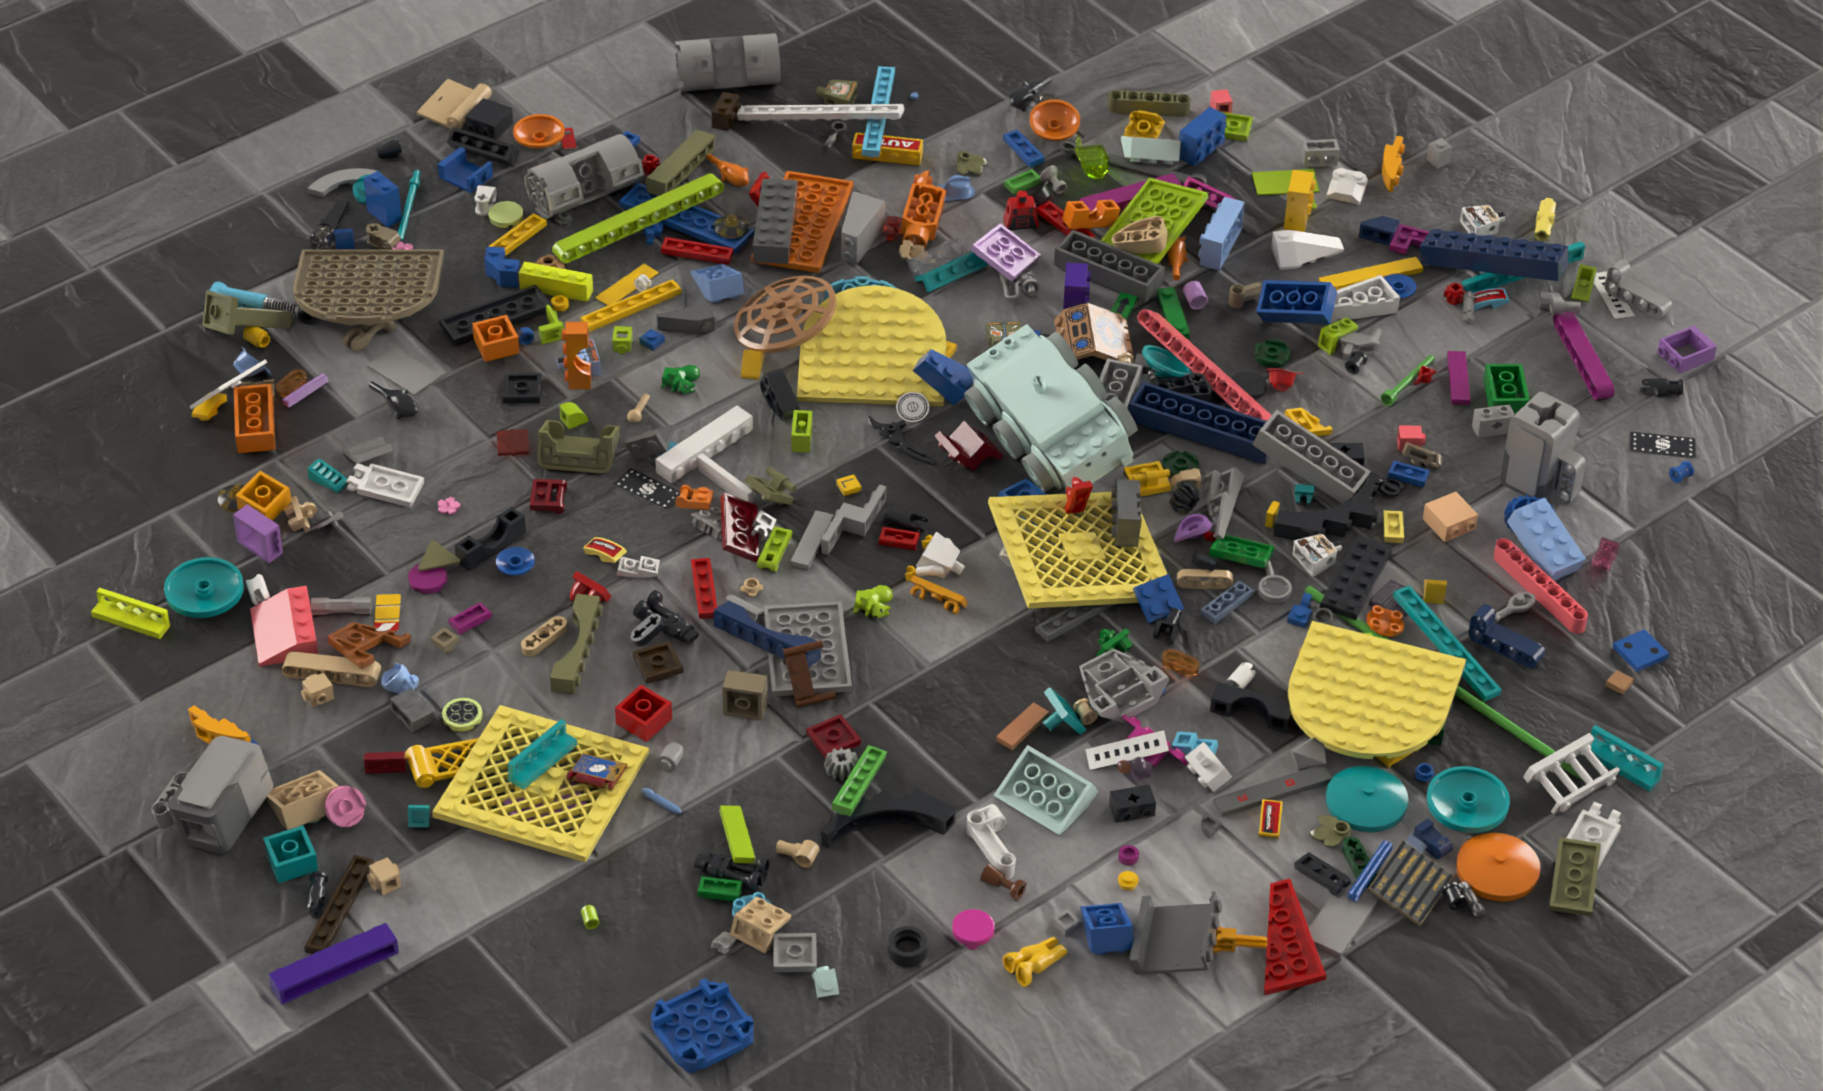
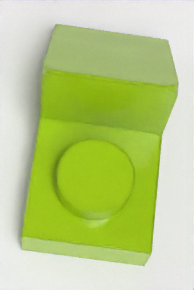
[1571,264,1597,303]

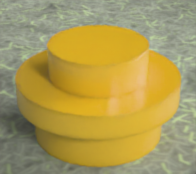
[1118,871,1139,891]

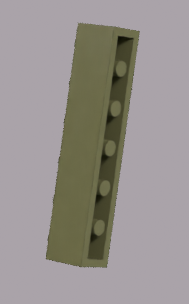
[646,130,715,196]

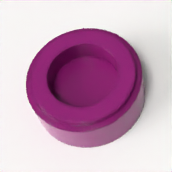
[1118,845,1139,866]

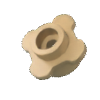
[740,578,763,597]

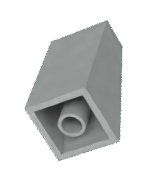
[841,191,885,264]

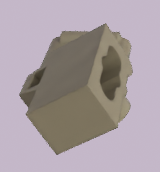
[1402,442,1442,469]

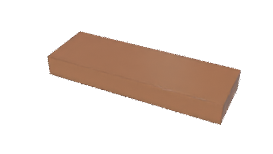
[996,702,1049,750]

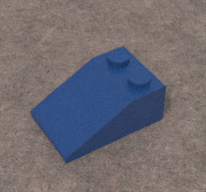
[1080,903,1133,955]

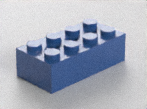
[1256,280,1338,324]

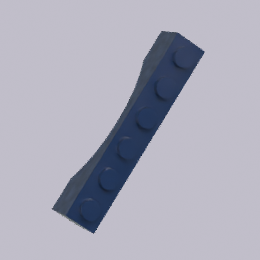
[713,601,821,667]

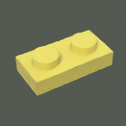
[1383,510,1404,543]

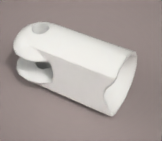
[246,574,270,605]
[1226,662,1256,689]

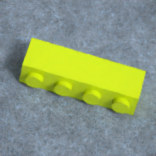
[519,262,593,302]

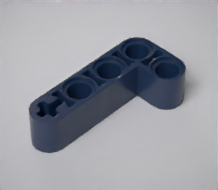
[1468,604,1545,668]

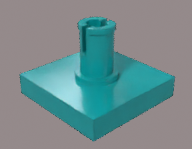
[1043,687,1087,735]

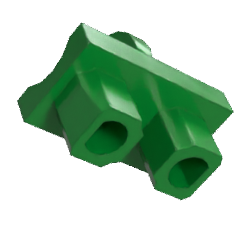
[1096,628,1133,657]

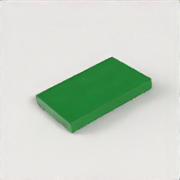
[1209,535,1275,568]

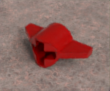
[1414,366,1436,386]

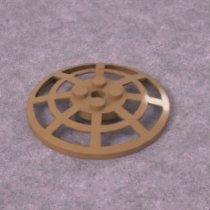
[734,276,837,353]

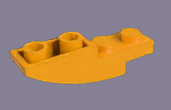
[1382,136,1405,192]
[188,705,251,744]

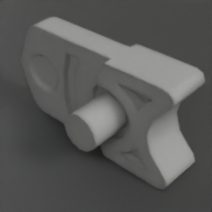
[316,511,344,529]
[711,932,737,954]

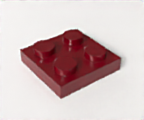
[806,714,861,759]

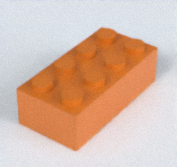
[234,384,275,453]

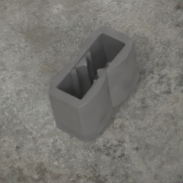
[390,688,434,732]

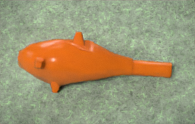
[706,154,749,187]
[1167,236,1188,281]

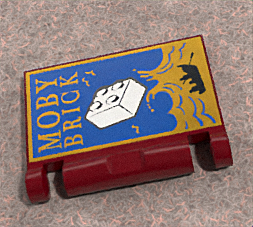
[566,753,627,790]

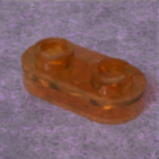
[276,369,308,397]
[1162,649,1199,676]

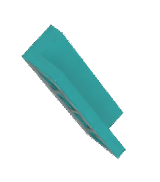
[915,251,988,292]
[508,719,577,790]
[1590,725,1664,792]

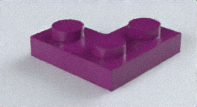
[1389,224,1429,254]

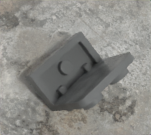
[624,425,675,460]

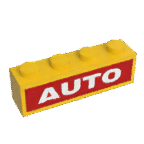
[852,133,923,166]

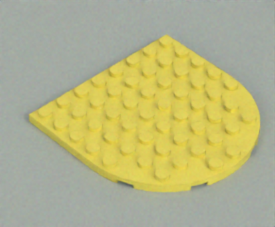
[797,286,946,406]
[1288,621,1466,759]

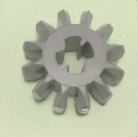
[824,747,858,781]

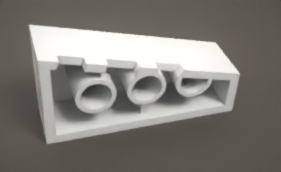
[1331,275,1400,322]

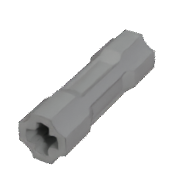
[311,597,372,615]

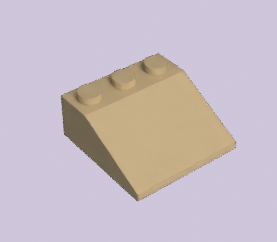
[266,770,339,830]

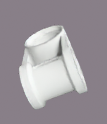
[475,186,497,216]

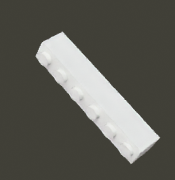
[656,406,753,484]

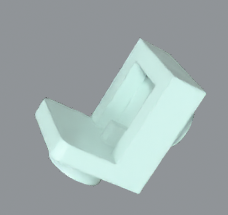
[812,966,839,999]

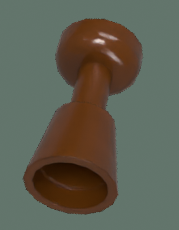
[980,863,1027,900]

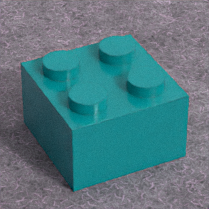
[263,825,319,883]

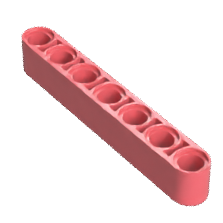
[1493,538,1588,634]

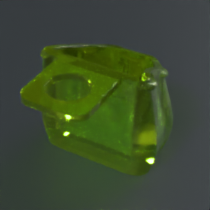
[1075,135,1109,179]

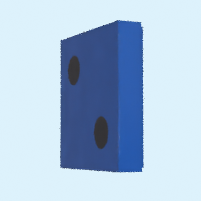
[1612,629,1669,672]

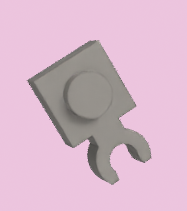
[752,510,776,541]

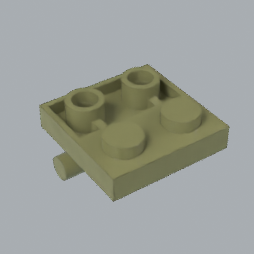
[744,467,796,505]

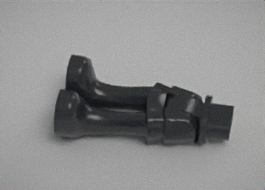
[633,590,699,644]
[694,853,770,892]

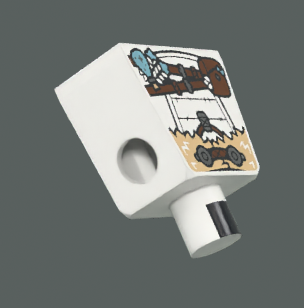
[1460,205,1505,236]
[1292,534,1342,577]

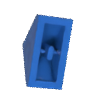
[334,228,355,250]

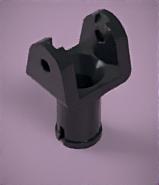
[1153,608,1181,644]

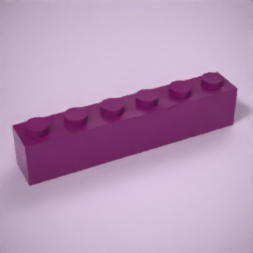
[1079,173,1182,216]

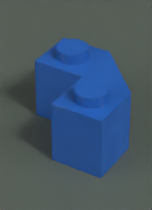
[484,247,520,288]

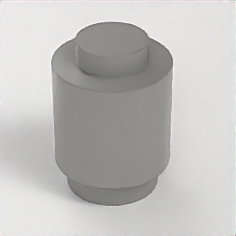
[657,742,684,772]

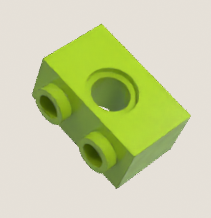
[791,410,812,452]

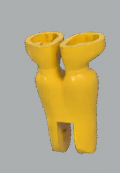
[1002,937,1067,987]

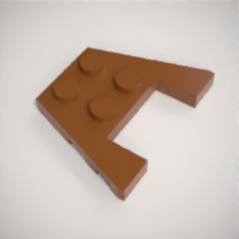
[328,622,411,669]

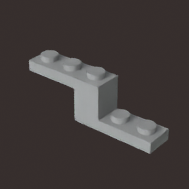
[819,485,886,555]

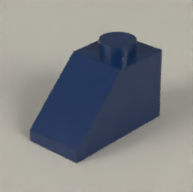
[1359,216,1400,246]

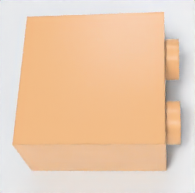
[1423,492,1478,542]

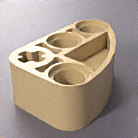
[1112,216,1168,254]

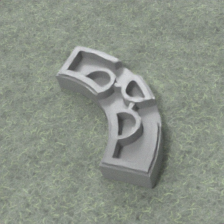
[308,168,376,197]

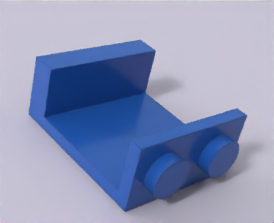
[438,147,493,193]

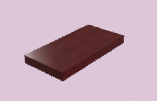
[720,493,759,562]

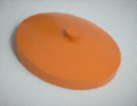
[1456,833,1541,901]

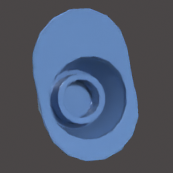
[938,175,975,201]
[234,347,272,377]

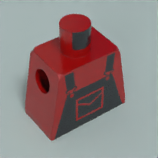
[1003,191,1039,231]

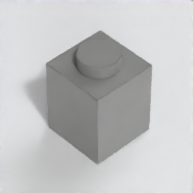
[1426,138,1453,169]

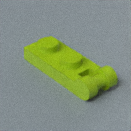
[757,526,792,572]

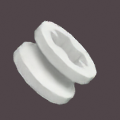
[634,274,651,292]

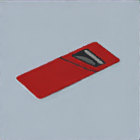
[561,127,577,149]

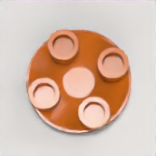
[1366,605,1404,637]

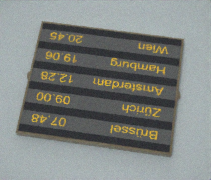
[1368,840,1454,926]

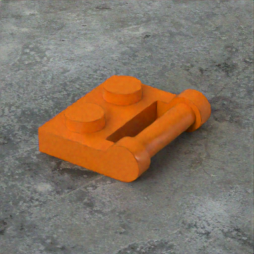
[675,485,714,510]

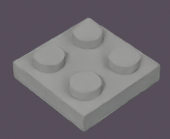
[774,933,817,972]

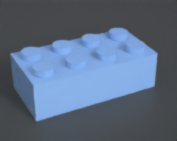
[1198,197,1244,271]
[1507,498,1586,580]

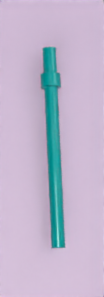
[398,170,421,242]

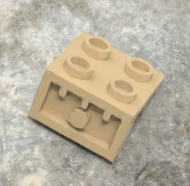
[730,897,791,954]

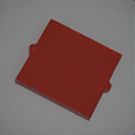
[497,429,529,456]

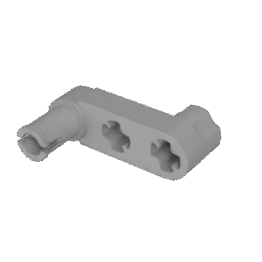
[1539,292,1581,314]

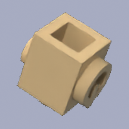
[301,673,334,708]
[366,857,401,895]

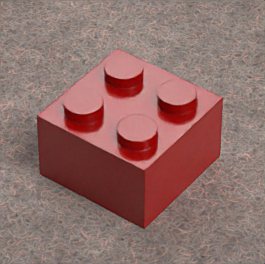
[615,685,673,742]

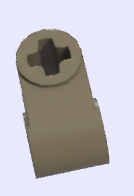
[366,223,401,250]

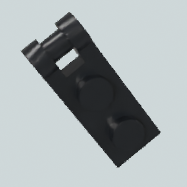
[1294,852,1351,896]

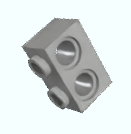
[1301,139,1339,168]

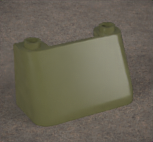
[537,420,620,474]

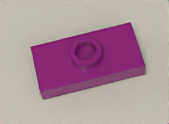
[448,602,492,635]

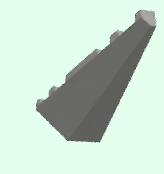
[1202,467,1244,540]

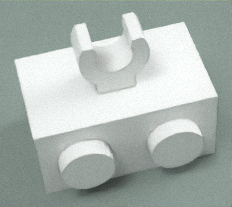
[1185,742,1232,792]

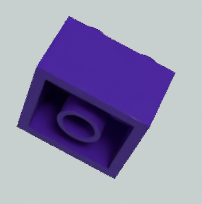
[1063,263,1091,310]

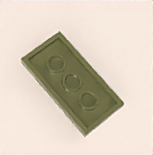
[1549,837,1601,917]

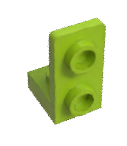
[539,305,564,345]
[1317,317,1358,355]

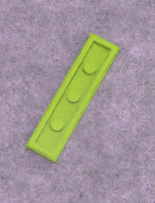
[719,805,755,864]

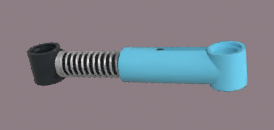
[205,282,316,325]

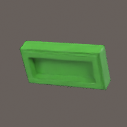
[1004,169,1042,195]

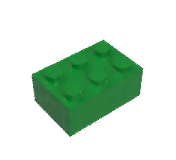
[1483,364,1530,414]

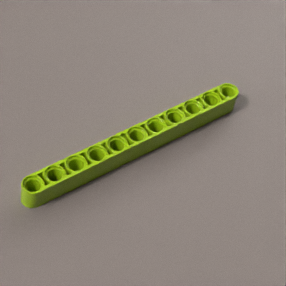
[552,173,724,263]

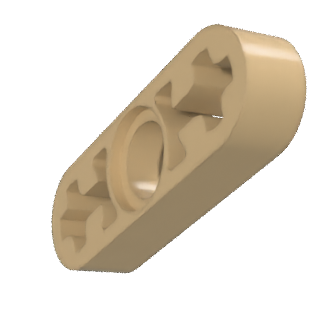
[1177,569,1233,589]
[521,616,567,657]

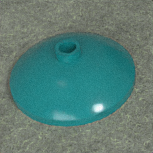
[1142,345,1193,378]

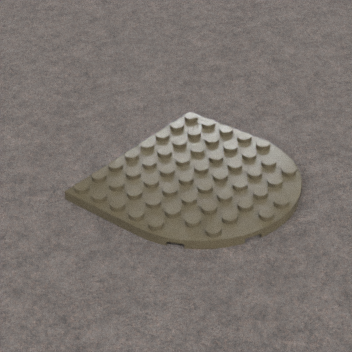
[293,249,444,326]

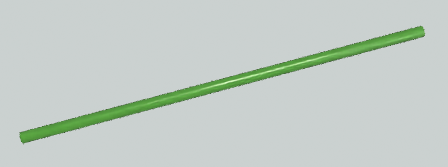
[1305,586,1582,781]

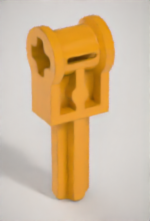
[1213,926,1267,953]

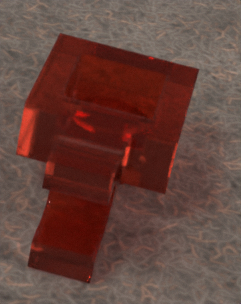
[884,216,902,241]

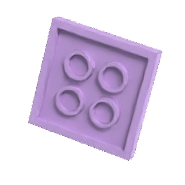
[970,223,1041,281]

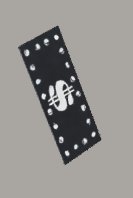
[1630,431,1696,458]
[613,468,680,510]

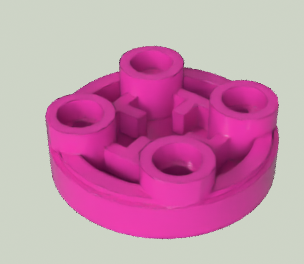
[952,909,995,950]

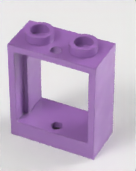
[1657,325,1717,374]
[233,505,283,563]

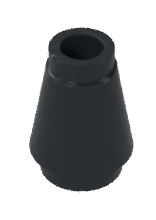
[376,139,402,158]

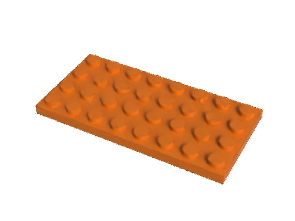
[751,171,854,273]

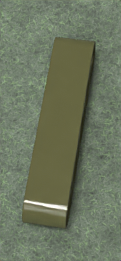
[1108,90,1191,117]

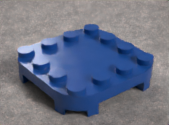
[651,978,754,1073]

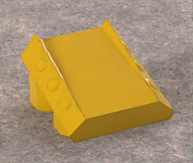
[1124,110,1165,139]

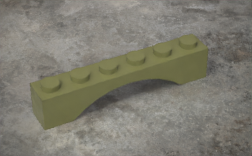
[550,594,603,694]

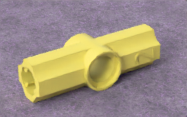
[1534,198,1556,242]

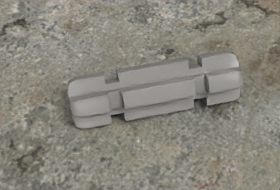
[1463,291,1474,324]

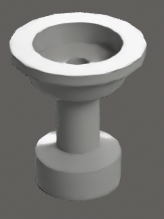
[1040,166,1067,194]

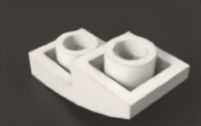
[617,556,660,578]

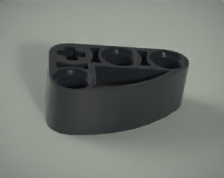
[760,368,800,421]
[1155,373,1212,403]

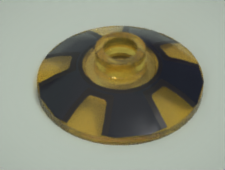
[714,214,749,238]
[217,484,245,512]

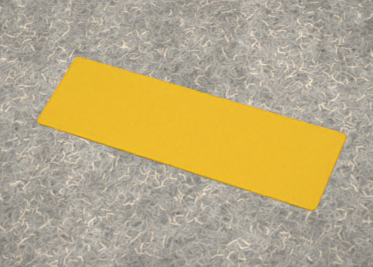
[595,264,659,306]

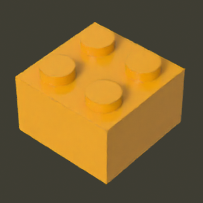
[236,471,291,521]

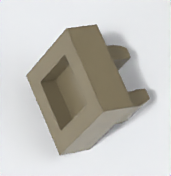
[430,627,459,654]

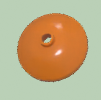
[1029,99,1080,141]
[513,114,565,149]

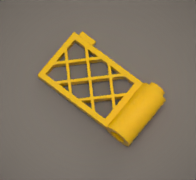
[405,738,490,788]

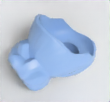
[381,663,419,694]

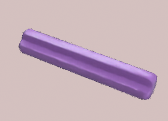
[282,373,328,408]

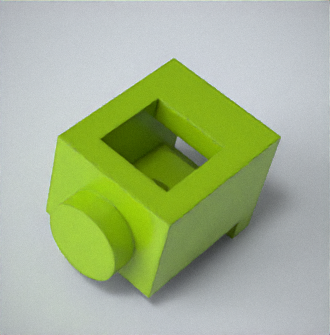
[612,326,633,354]

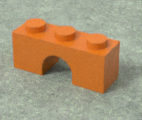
[1062,200,1120,230]

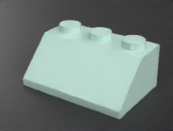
[1121,136,1181,164]

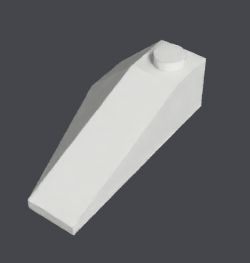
[1271,230,1344,270]

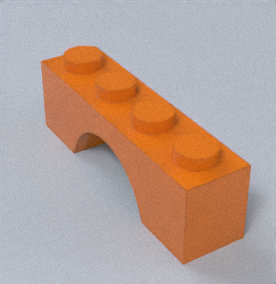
[562,322,591,389]

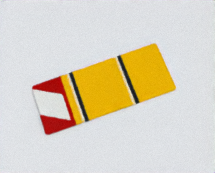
[374,594,401,631]

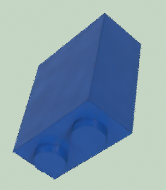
[363,171,402,227]

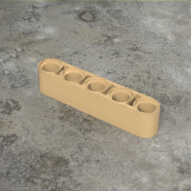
[281,652,381,687]

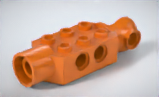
[900,170,946,250]

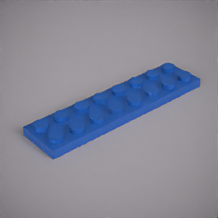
[619,183,755,254]

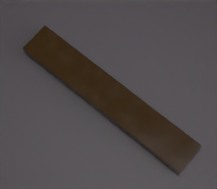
[304,855,374,954]

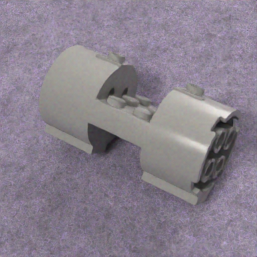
[675,33,781,92]
[525,134,644,219]

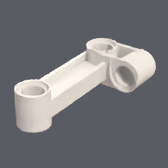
[966,804,1016,880]

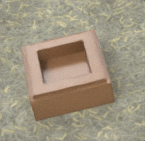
[1606,670,1634,695]

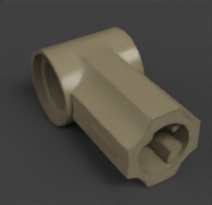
[1228,282,1262,308]

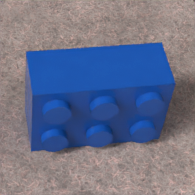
[1179,107,1227,166]

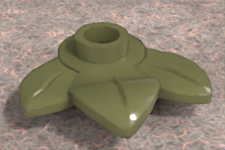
[956,151,987,176]
[1310,815,1351,847]

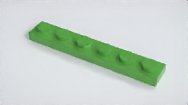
[831,745,887,816]

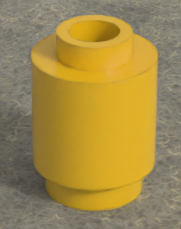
[243,326,270,348]

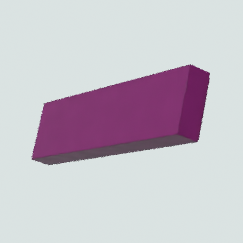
[1447,351,1471,405]

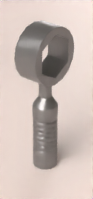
[823,121,847,151]

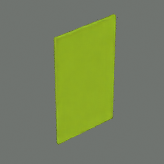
[1252,169,1320,196]

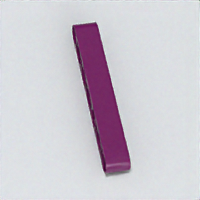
[1553,312,1615,400]

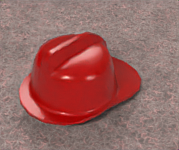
[1266,369,1304,391]

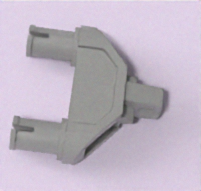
[1336,318,1382,361]

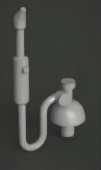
[999,272,1040,300]

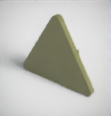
[418,540,460,571]

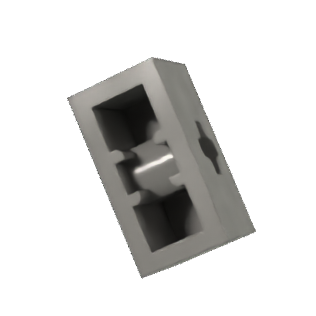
[1472,404,1515,438]

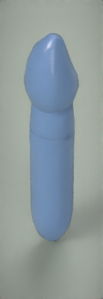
[641,788,681,814]

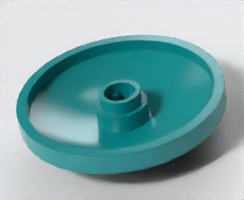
[164,557,244,618]
[1326,766,1408,832]
[1426,766,1510,833]

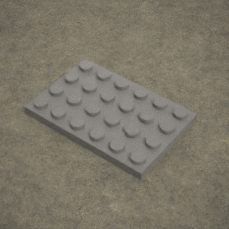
[764,601,852,697]

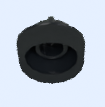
[1029,181,1054,210]

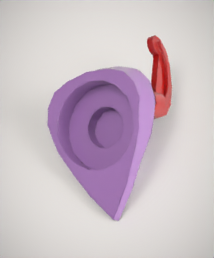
[1174,514,1216,542]

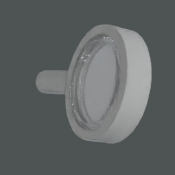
[1258,560,1292,604]

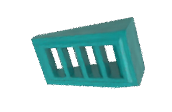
[307,458,348,493]

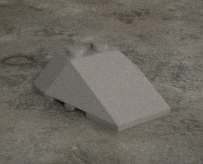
[1079,649,1169,722]

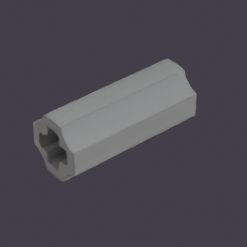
[724,595,764,624]

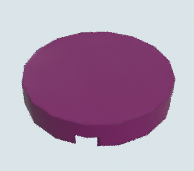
[408,564,447,594]

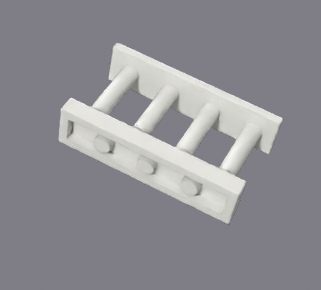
[1523,733,1620,815]

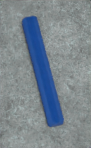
[1348,840,1393,901]

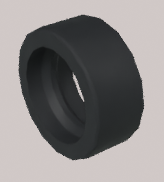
[888,926,928,967]

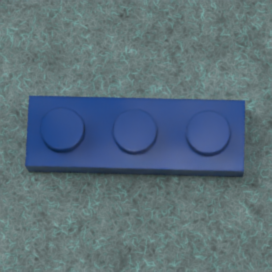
[1003,129,1045,168]

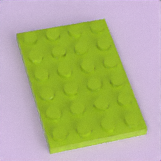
[1100,178,1209,264]

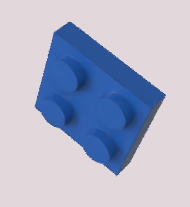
[1133,574,1184,624]

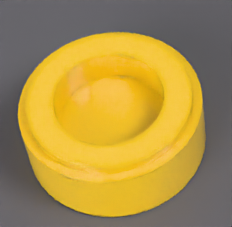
[551,295,569,312]

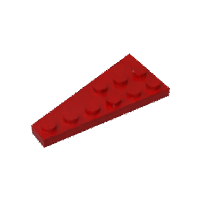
[1264,879,1326,996]

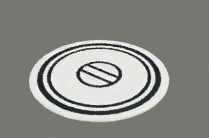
[896,392,929,422]

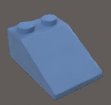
[690,264,745,303]

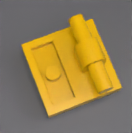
[1123,461,1171,497]

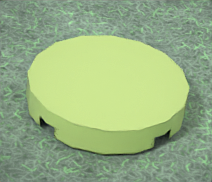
[488,201,523,228]

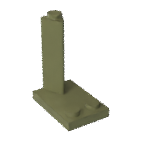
[202,290,294,334]

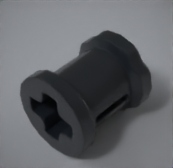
[1345,350,1368,374]
[1441,882,1467,910]

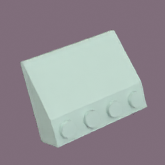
[994,745,1099,836]

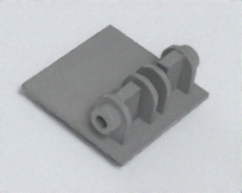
[691,507,722,541]

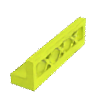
[91,588,170,639]

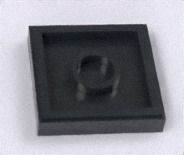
[503,373,542,403]

